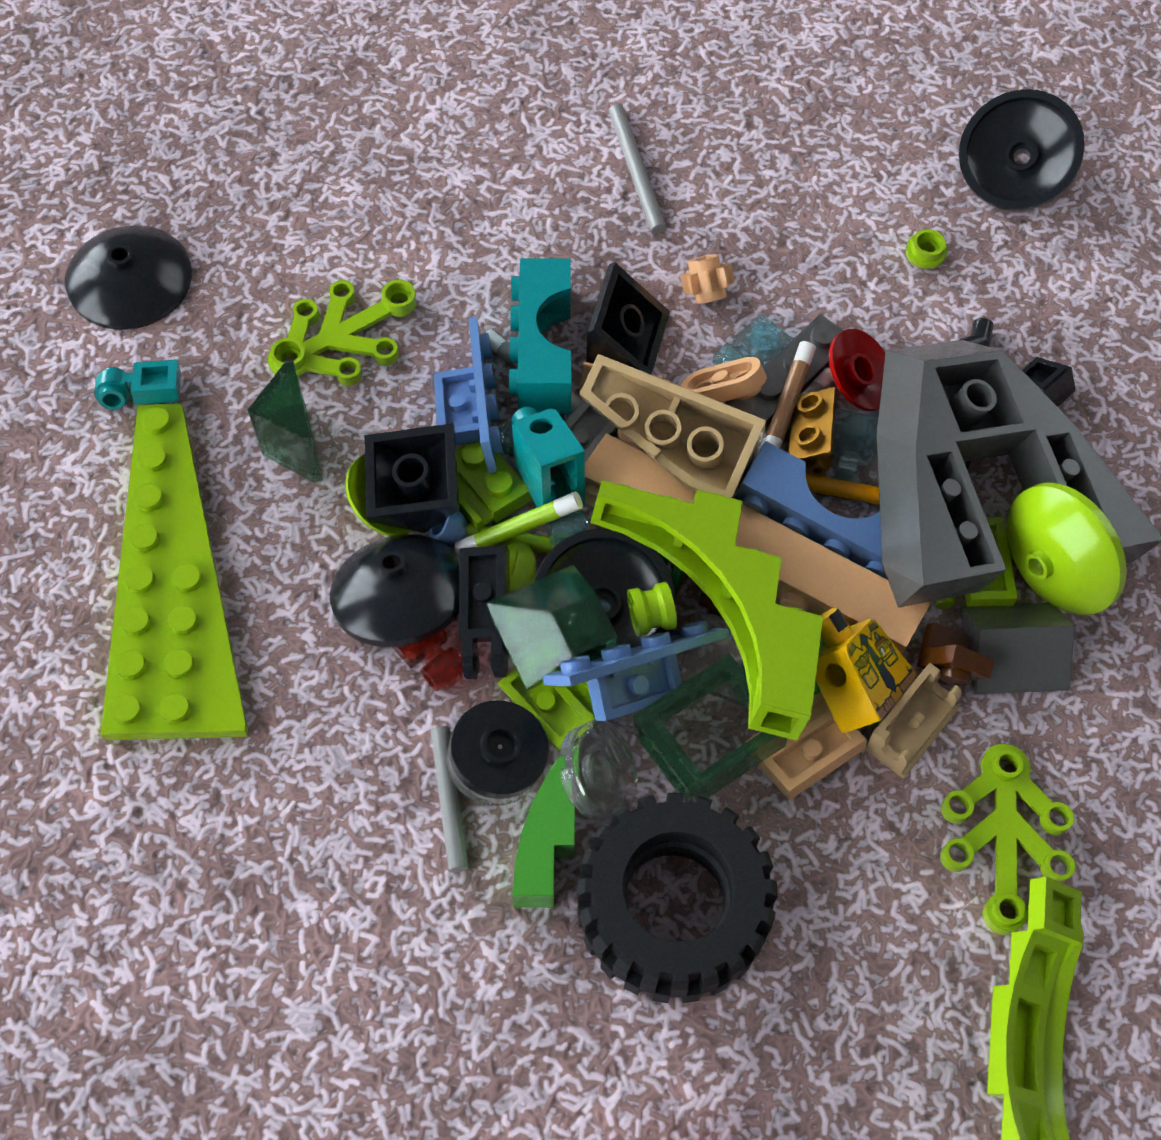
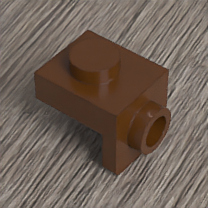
[917,623,994,686]

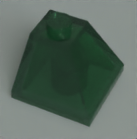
[486,565,617,691]

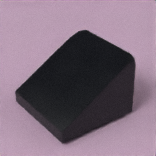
[1022,357,1076,407]

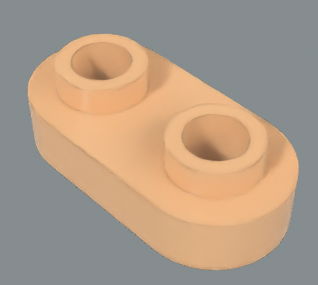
[680,357,767,402]

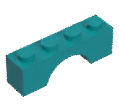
[509,258,572,414]

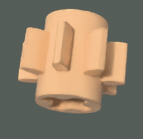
[680,254,735,304]

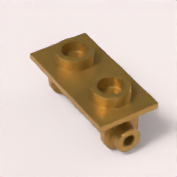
[789,387,836,477]

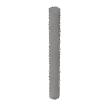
[609,104,667,234]

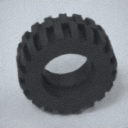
[577,793,778,1003]

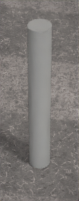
[431,726,469,873]

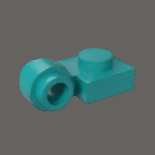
[94,359,181,410]

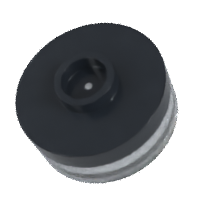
[446,700,549,806]

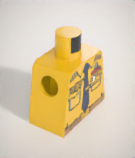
[816,607,917,734]

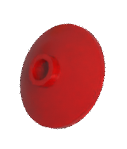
[829,329,886,411]

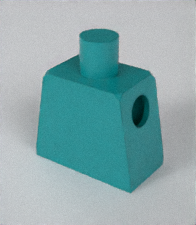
[511,407,585,507]

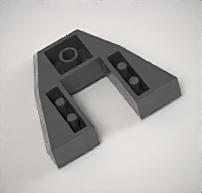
[877,340,1161,608]

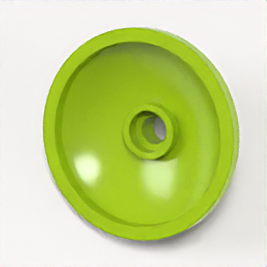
[1007,483,1127,615]

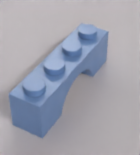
[734,441,888,580]

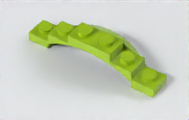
[987,877,1084,1140]

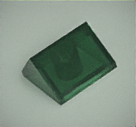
[247,361,323,483]

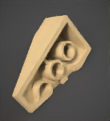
[580,354,766,499]

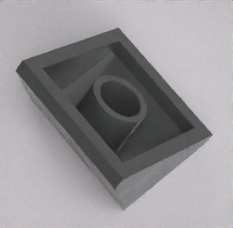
[960,603,1075,694]

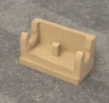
[865,662,962,779]

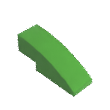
[512,748,575,908]

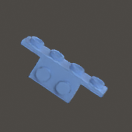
[433,316,503,473]
[542,621,730,721]

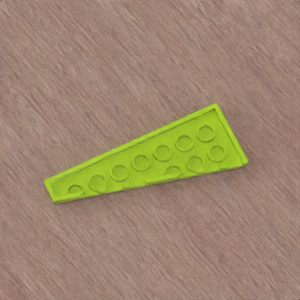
[100,404,248,741]

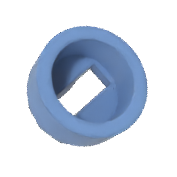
[429,511,468,545]

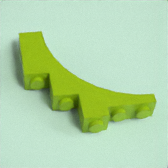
[590,480,823,741]

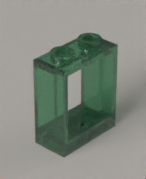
[633,653,787,804]

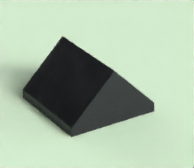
[586,262,670,375]
[364,423,459,533]

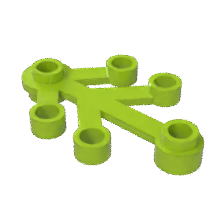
[267,279,417,386]
[940,744,1076,935]

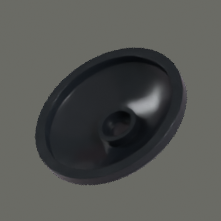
[959,89,1085,211]
[65,225,192,330]
[532,529,675,661]
[330,534,459,647]

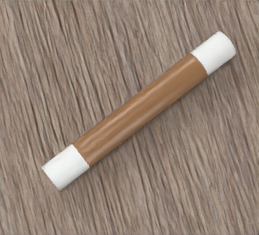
[763,341,816,448]

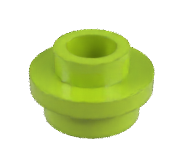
[905,229,948,269]

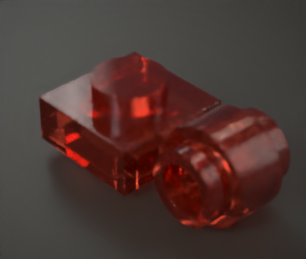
[392,630,463,692]

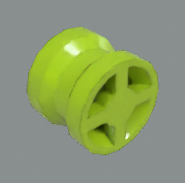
[627,582,677,636]

